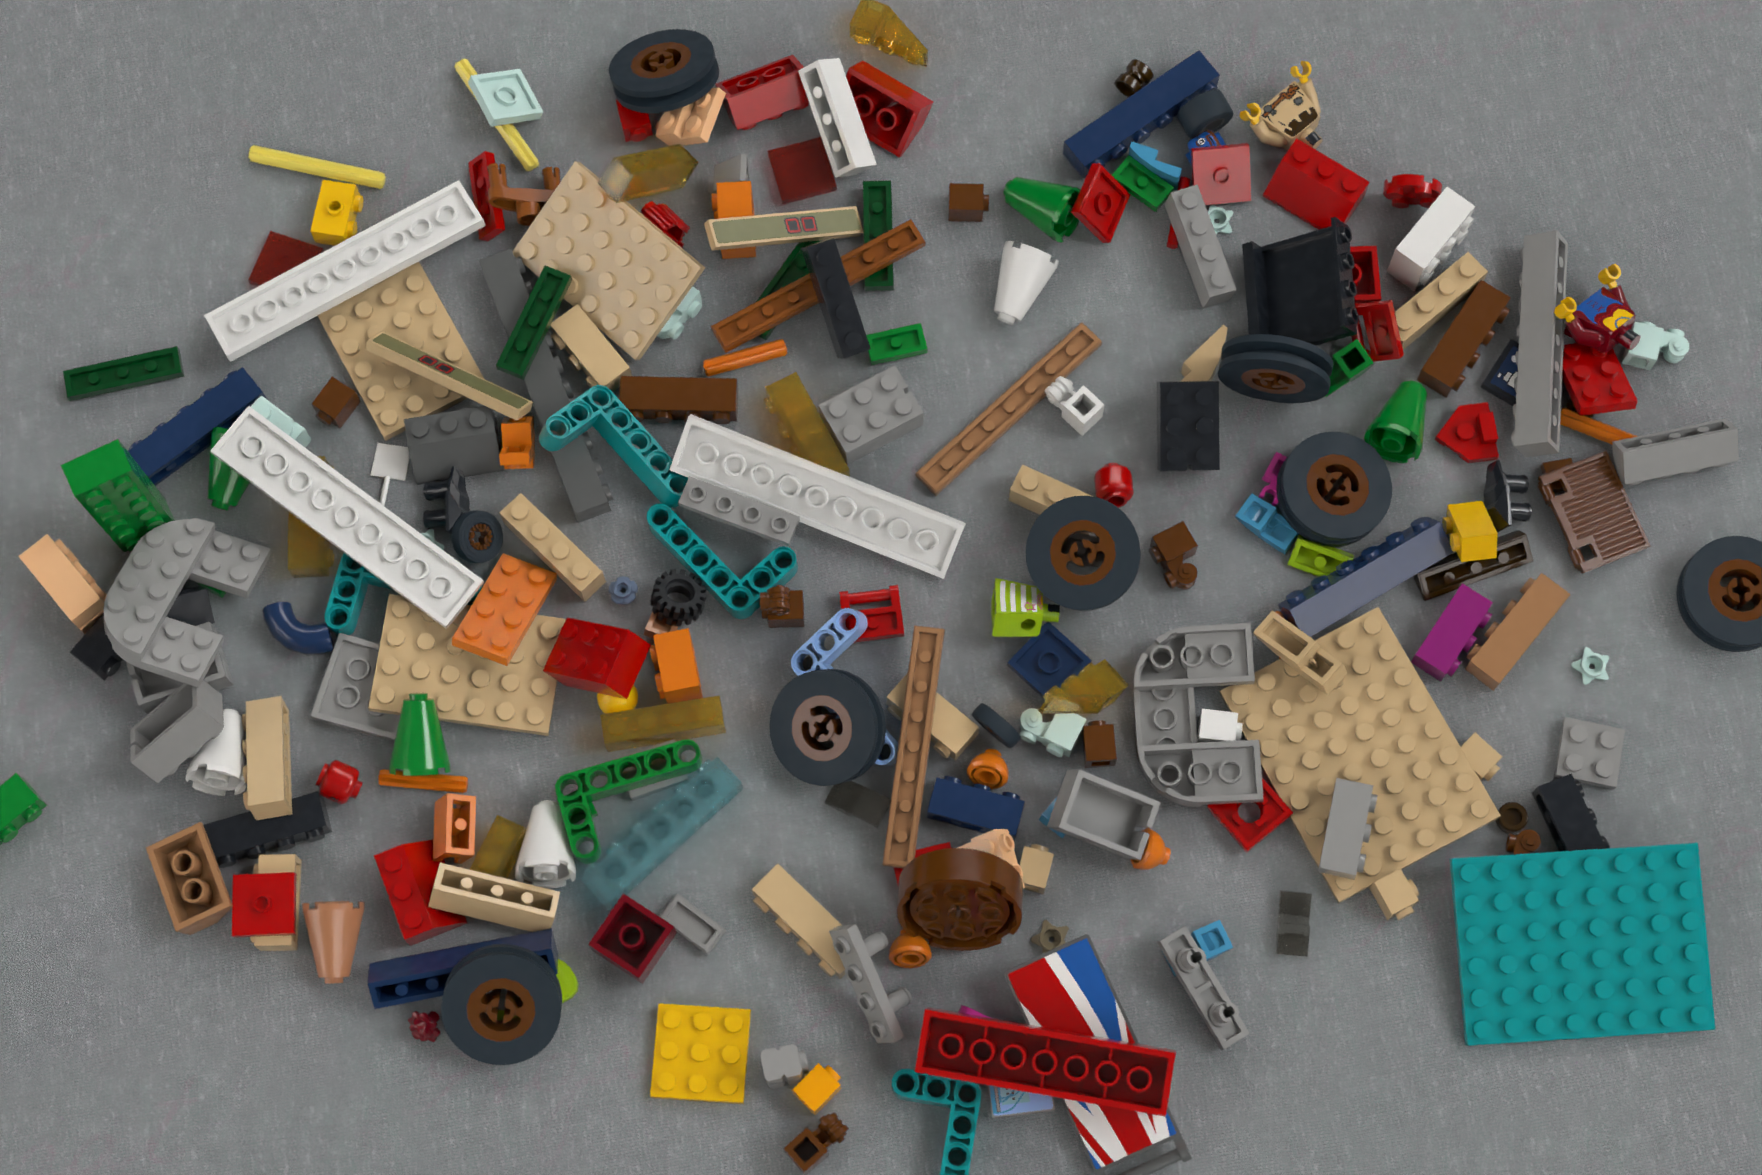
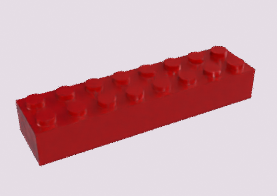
[915,1007,1176,1117]

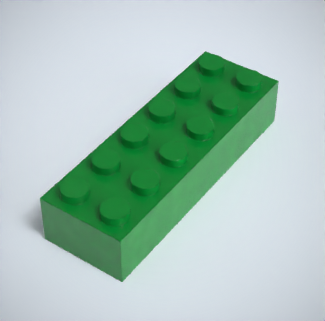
[61,439,175,552]

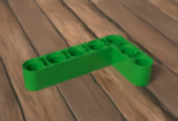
[555,739,702,864]

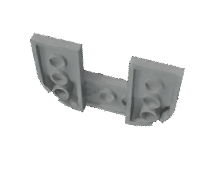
[104,518,271,688]
[1133,623,1263,807]

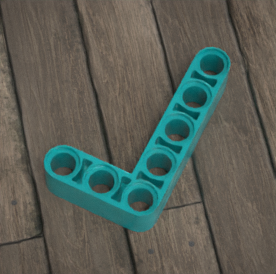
[539,385,688,508]
[646,503,798,619]
[324,553,484,636]
[892,1069,981,1175]

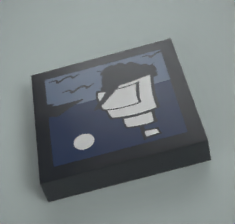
[1480,339,1519,406]

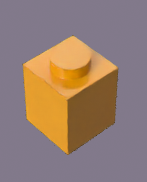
[792,1063,842,1115]

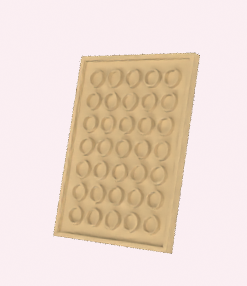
[1220,607,1501,904]

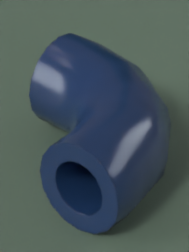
[262,602,334,655]

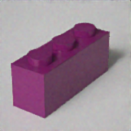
[1411,583,1493,682]

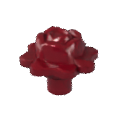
[408,1011,441,1043]

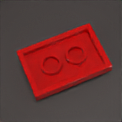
[1562,343,1638,416]

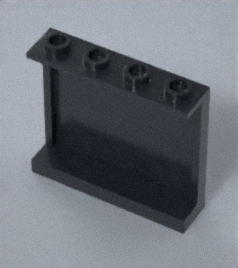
[1242,217,1359,346]

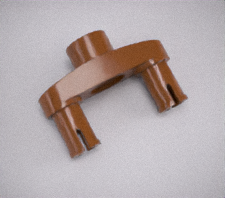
[487,163,561,226]

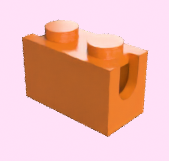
[433,793,476,864]

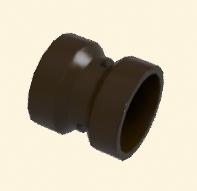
[1115,59,1154,98]

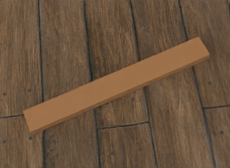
[915,322,1102,496]
[882,625,945,868]

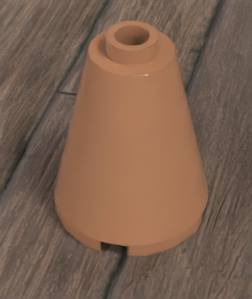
[302,901,365,983]

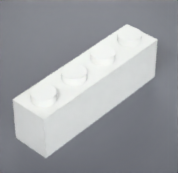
[798,58,877,178]

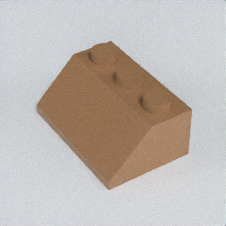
[146,822,233,935]

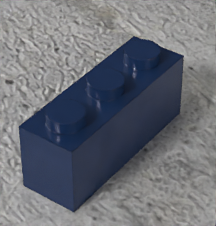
[927,776,1025,842]

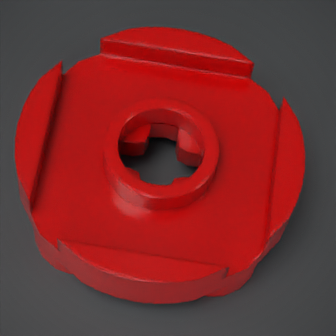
[1383,174,1442,209]

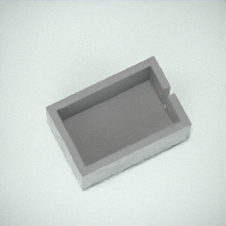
[818,365,924,465]
[126,622,234,714]
[130,680,224,783]
[1047,769,1161,860]

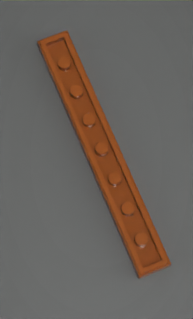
[711,219,926,353]

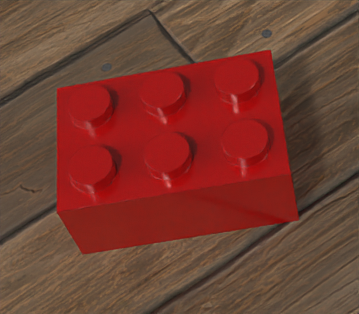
[543,617,651,699]

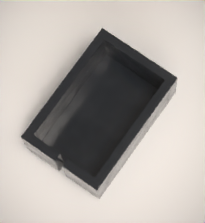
[1157,381,1220,471]

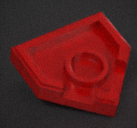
[1434,402,1499,463]

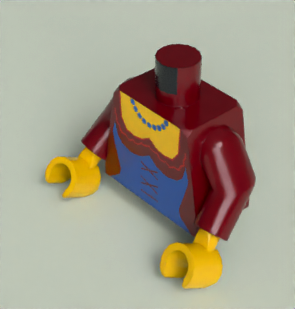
[1554,264,1641,353]

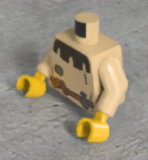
[1239,61,1323,150]

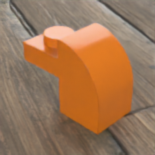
[499,416,535,469]

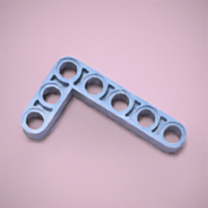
[791,608,899,766]

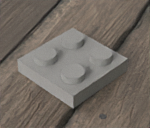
[1554,717,1625,790]

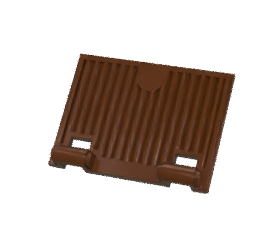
[1538,450,1651,574]

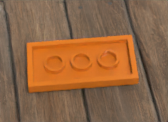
[452,553,557,666]

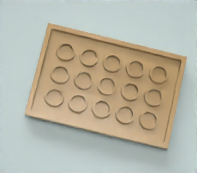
[513,161,705,360]
[318,262,484,441]
[368,594,566,736]

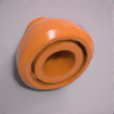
[967,749,1009,789]
[1131,828,1171,870]
[889,929,932,968]

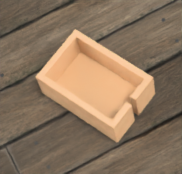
[18,534,107,634]

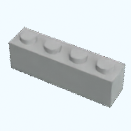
[1164,185,1237,308]
[1612,418,1739,485]

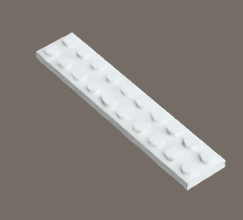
[204,180,486,362]
[210,406,484,629]
[669,414,966,579]

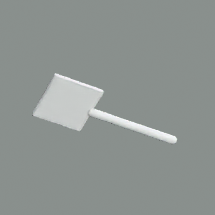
[371,443,410,506]

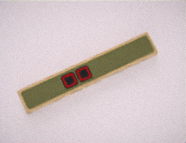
[704,206,864,251]
[366,331,533,421]

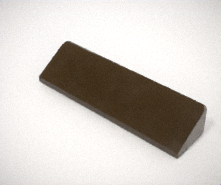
[1413,530,1534,601]

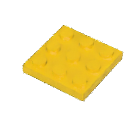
[650,1003,751,1104]

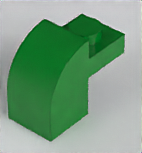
[1325,339,1374,398]

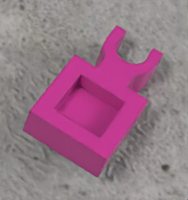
[1258,452,1287,507]

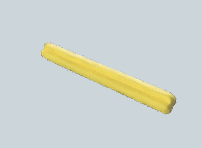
[455,59,539,172]
[248,145,386,189]

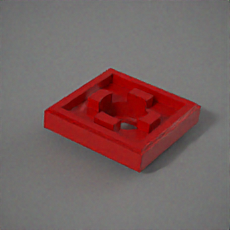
[1207,778,1293,853]

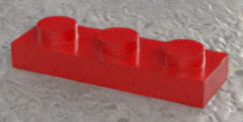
[468,151,505,241]

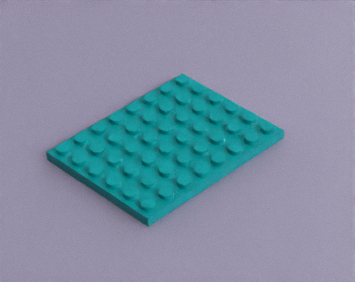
[1449,843,1716,1046]

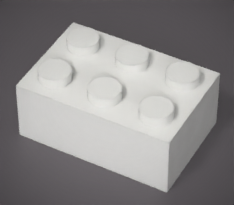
[1386,187,1475,291]

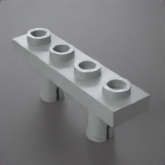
[678,476,800,547]
[829,924,912,1043]
[1157,925,1250,1050]

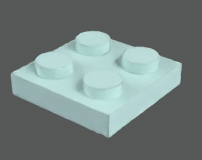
[468,69,543,127]

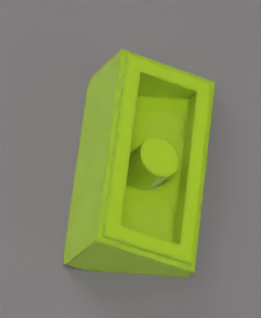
[1287,534,1354,577]

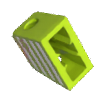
[991,578,1060,637]

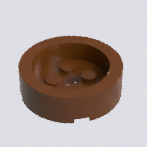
[897,848,1023,951]

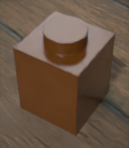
[949,183,989,222]
[312,377,361,429]
[1082,720,1117,768]

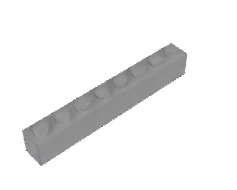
[1511,230,1568,458]

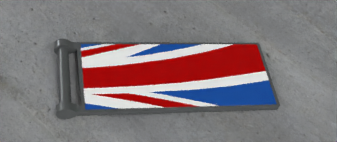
[1004,934,1192,1175]

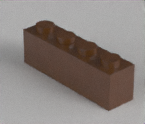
[1417,280,1511,398]
[619,376,739,425]

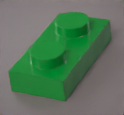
[1112,155,1174,212]
[866,323,928,366]

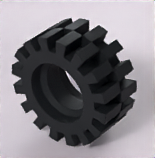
[650,569,707,626]

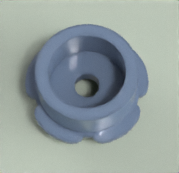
[608,576,638,605]

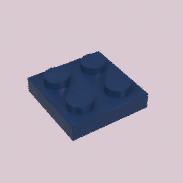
[1007,622,1092,705]

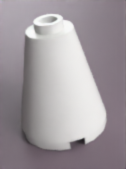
[994,241,1059,325]
[185,709,247,796]
[515,800,576,889]

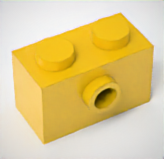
[310,180,363,246]
[1442,501,1498,562]

